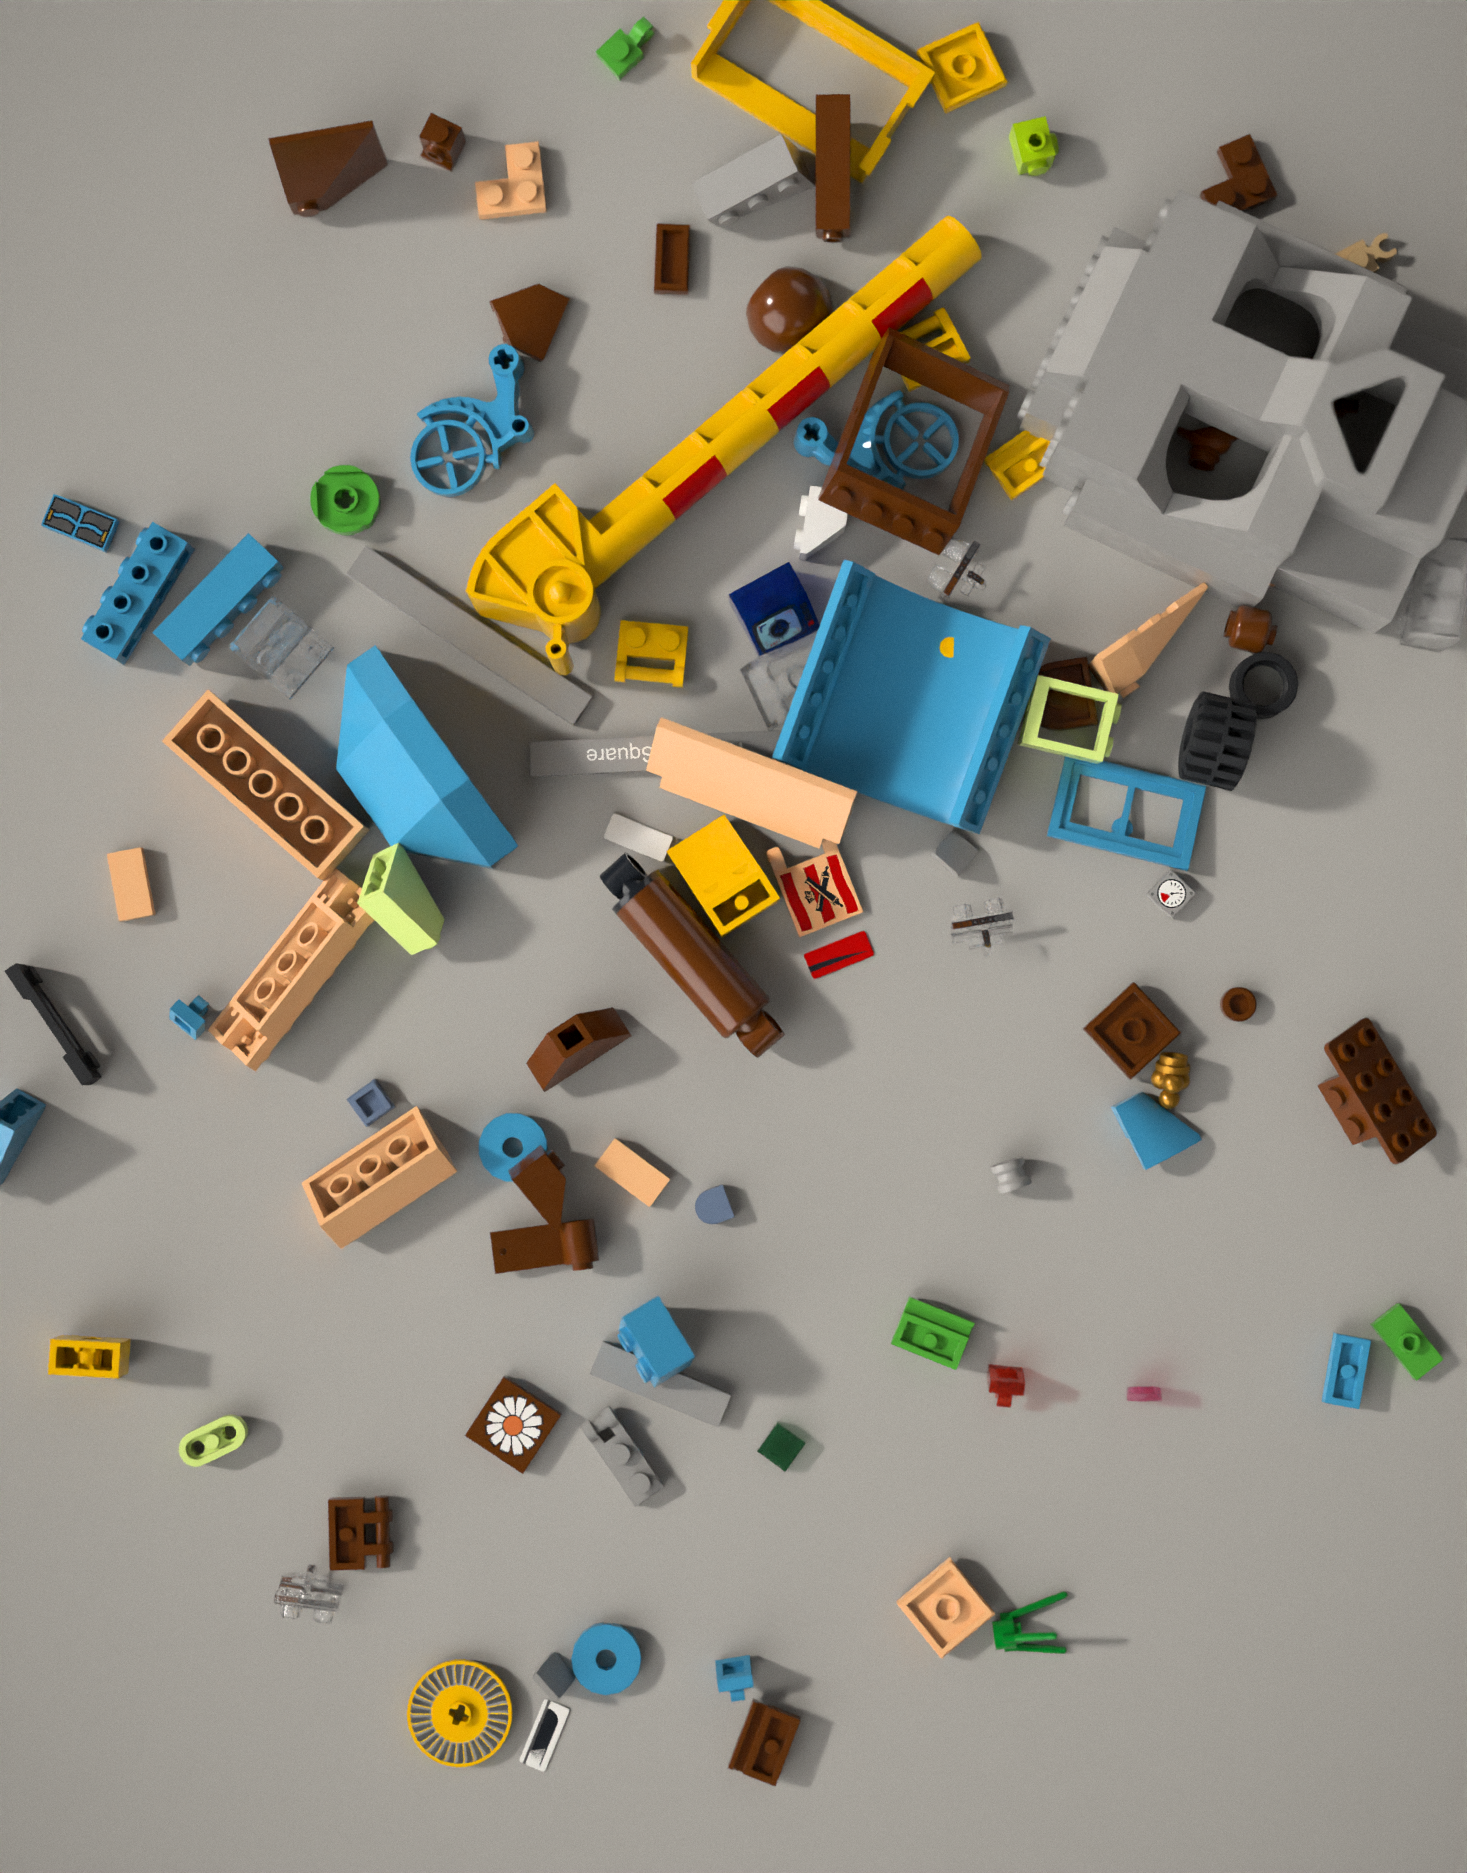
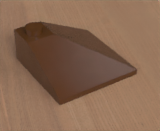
[269,120,388,217]

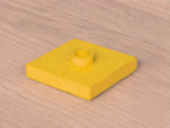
[917,21,1008,114]

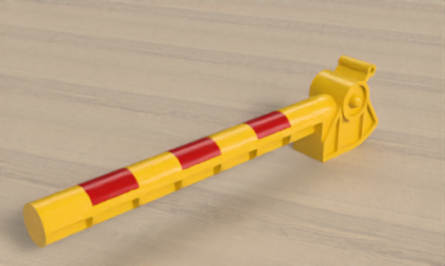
[466,216,982,675]

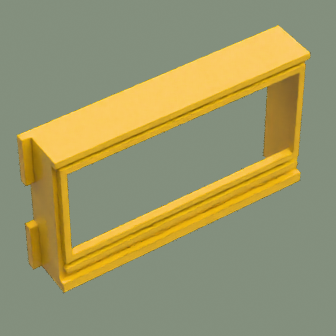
[691,0,935,183]

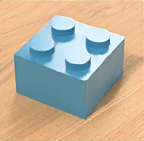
[617,1295,695,1388]

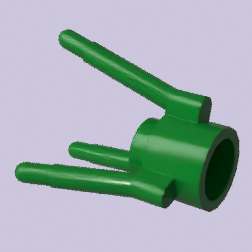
[992,1591,1068,1654]

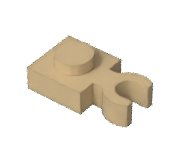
[1335,233,1397,273]

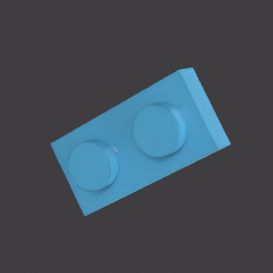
[1322,1332,1371,1409]

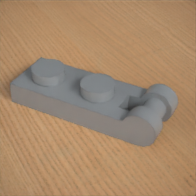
[580,1406,664,1507]

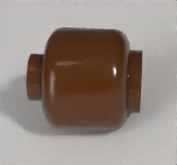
[1223,605,1278,654]

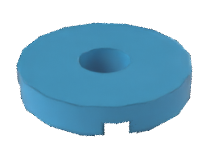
[479,1113,548,1182]
[571,1623,641,1695]

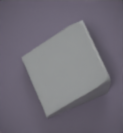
[931,829,979,878]
[532,1652,576,1702]

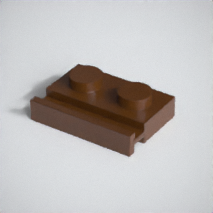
[728,1698,801,1787]

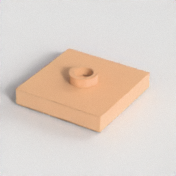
[896,1557,995,1659]

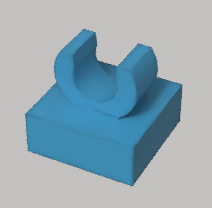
[169,995,209,1040]
[715,1655,754,1702]

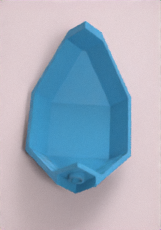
[336,645,519,869]

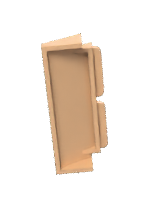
[646,717,857,849]

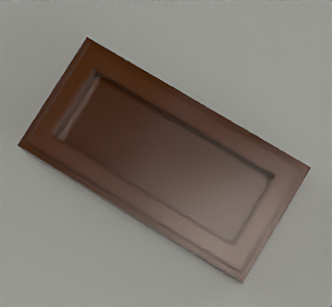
[654,223,691,295]

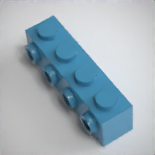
[81,521,195,665]
[152,533,284,666]

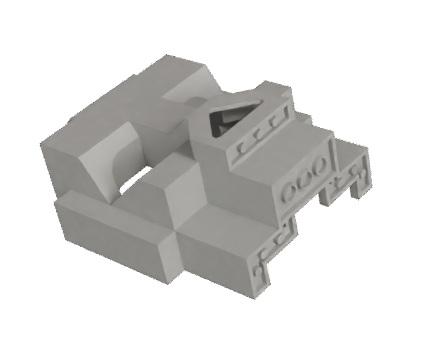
[1017,189,1467,634]

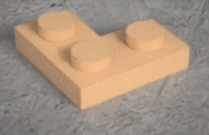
[475,141,547,220]

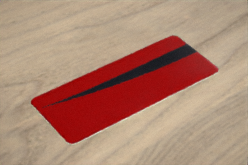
[804,931,874,979]

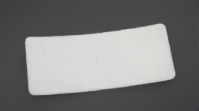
[604,813,673,861]

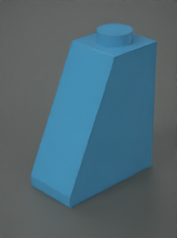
[0,1088,46,1186]

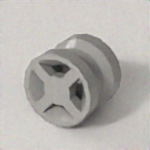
[990,1156,1032,1194]

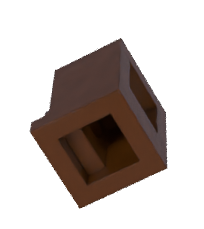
[419,113,466,172]

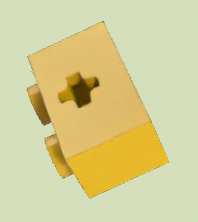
[48,1335,131,1378]

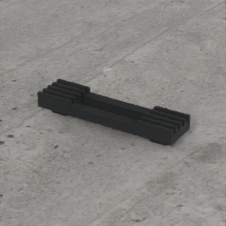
[5,963,102,1085]

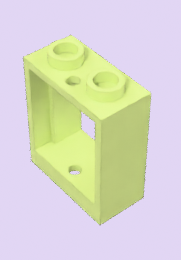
[1017,675,1122,764]

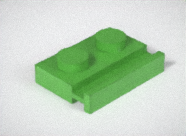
[891,1296,975,1370]

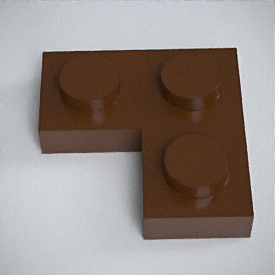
[1199,134,1278,212]

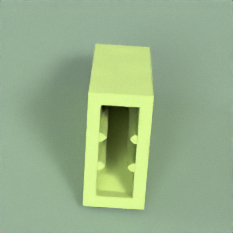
[357,843,445,955]

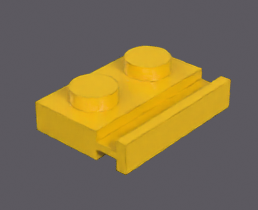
[984,430,1050,500]

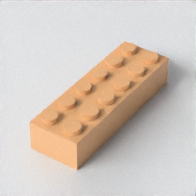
[162,690,370,881]

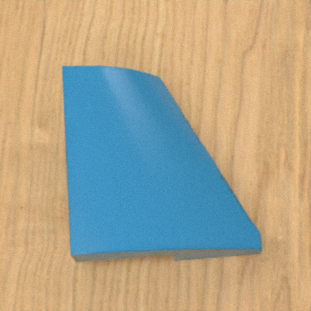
[1111,1092,1202,1170]

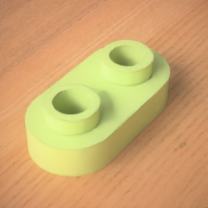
[179,1414,248,1467]

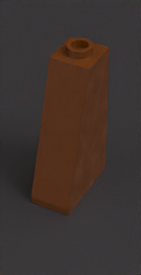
[816,94,851,243]

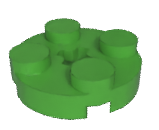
[310,465,381,535]

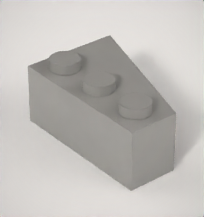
[692,134,815,227]

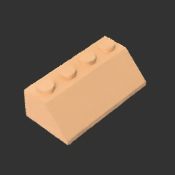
[302,1106,457,1249]

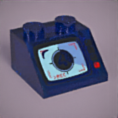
[729,562,820,661]

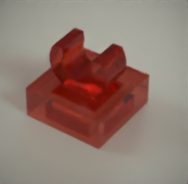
[987,1364,1025,1408]

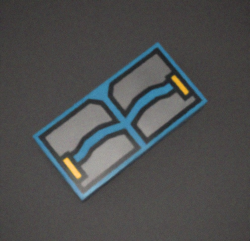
[41,494,119,553]

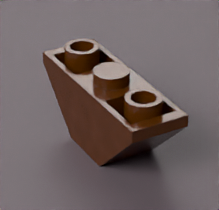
[526,1007,632,1092]

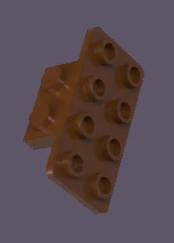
[1317,1018,1437,1165]

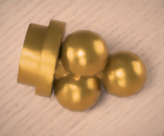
[1151,1052,1191,1109]

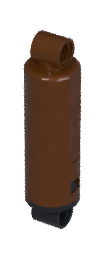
[600,852,785,1058]

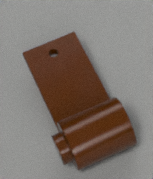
[490,1218,599,1274]

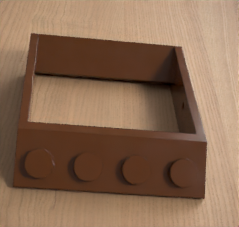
[818,327,1009,556]

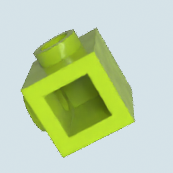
[1009,116,1059,176]

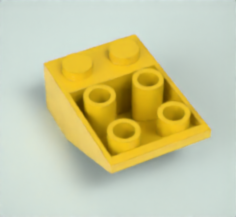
[666,815,780,938]

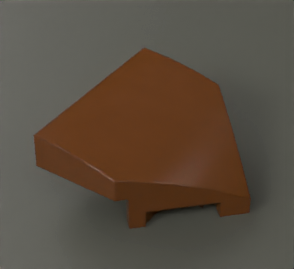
[489,284,569,362]

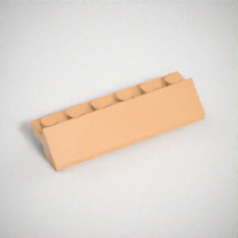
[208,868,375,1071]

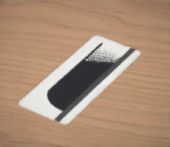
[520,1699,570,1772]

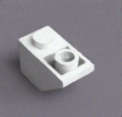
[794,486,848,561]

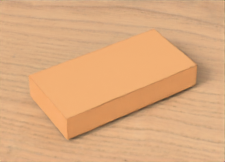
[107,847,155,922]
[594,1138,670,1207]

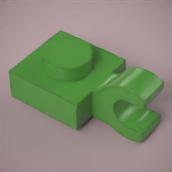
[595,17,654,80]

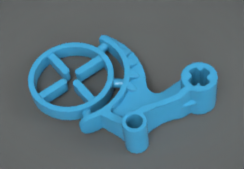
[410,344,535,497]
[794,390,959,490]

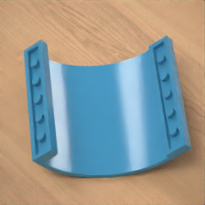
[772,560,1051,834]

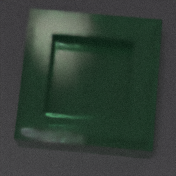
[757,1421,806,1472]

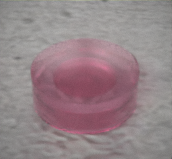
[1126,1386,1162,1401]

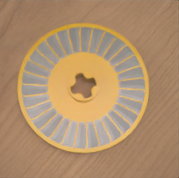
[407,1659,513,1767]

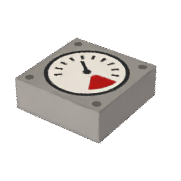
[1146,870,1196,919]

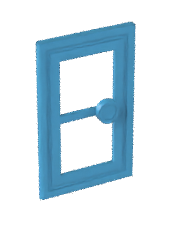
[1047,756,1206,871]

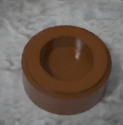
[1220,987,1257,1022]

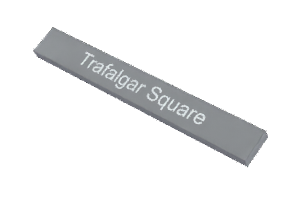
[529,730,788,777]

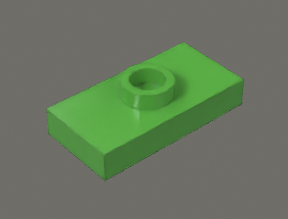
[1370,1303,1443,1381]

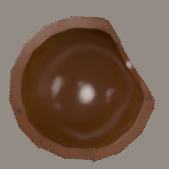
[746,266,834,353]

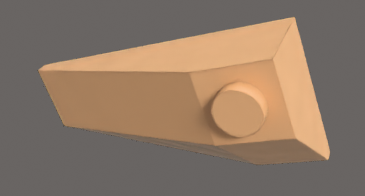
[1089,582,1208,698]

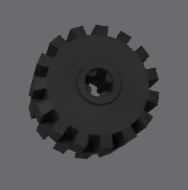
[1178,691,1257,791]

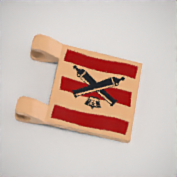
[766,839,863,937]

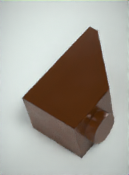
[508,1145,566,1231]

